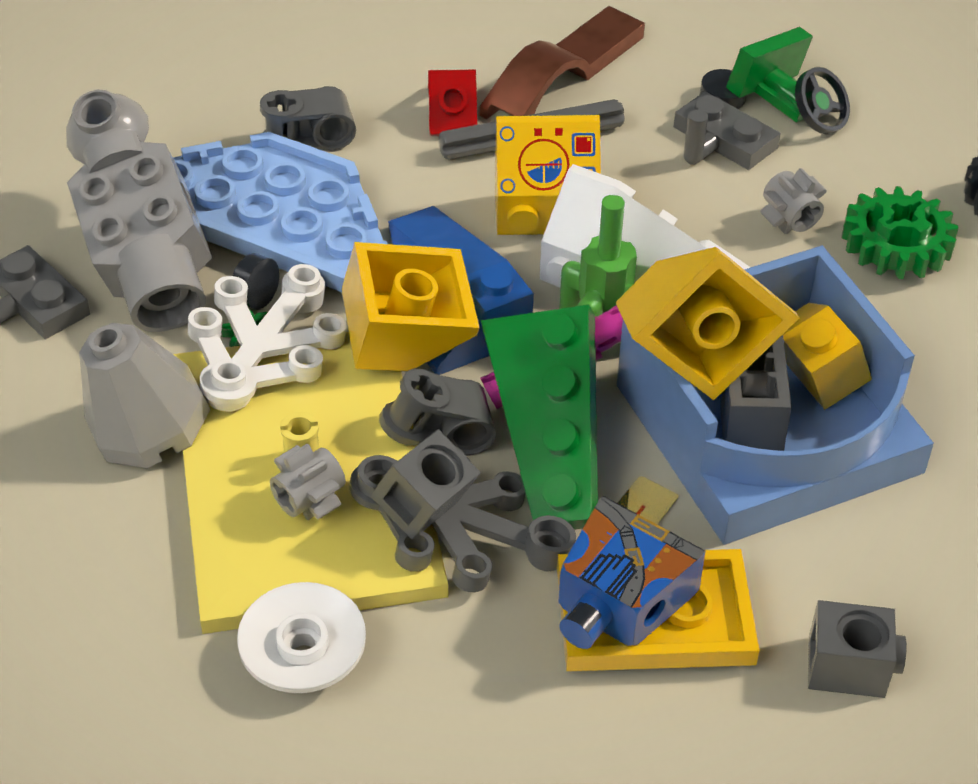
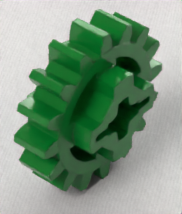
[841,186,959,279]

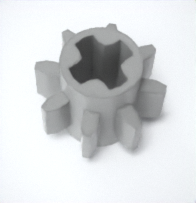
[761,168,827,234]
[269,444,346,520]

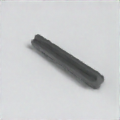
[439,99,625,160]

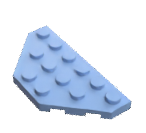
[173,132,387,292]

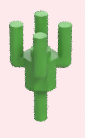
[559,195,637,316]

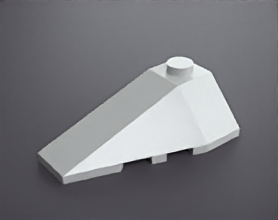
[540,164,750,288]

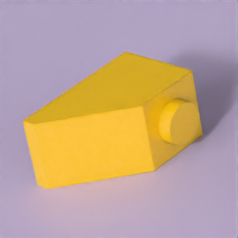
[783,303,872,410]

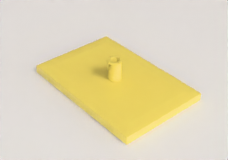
[173,332,448,634]

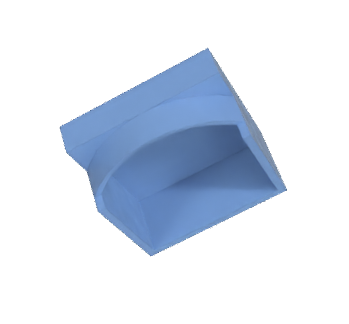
[617,245,934,545]

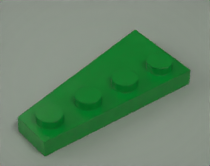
[481,304,598,530]

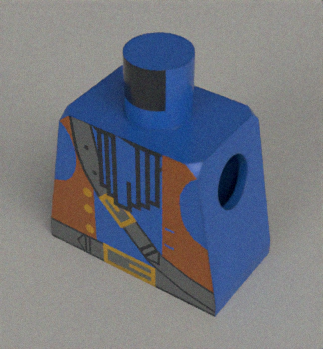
[558,496,706,649]

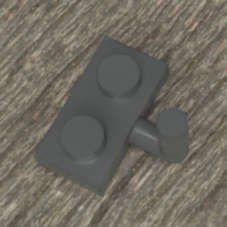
[673,91,781,170]
[0,245,90,340]

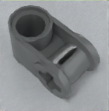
[260,86,357,150]
[379,368,496,456]

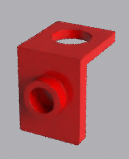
[428,69,477,136]

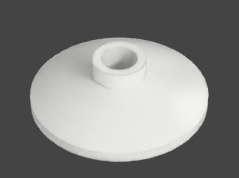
[237,582,366,693]

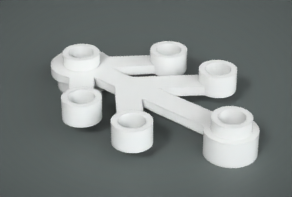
[188,264,347,412]

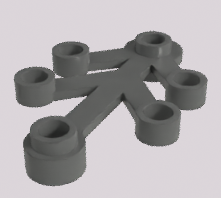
[349,455,576,592]

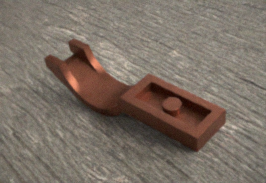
[479,6,645,120]

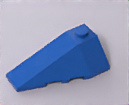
[388,206,534,375]

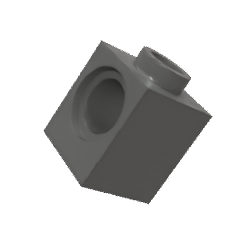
[370,429,481,540]
[808,600,907,698]

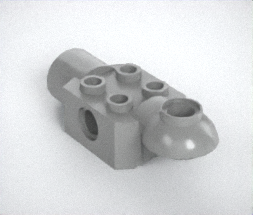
[66,89,212,332]

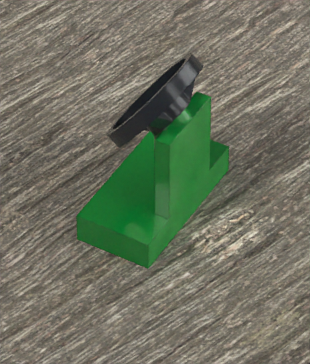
[726,27,850,134]

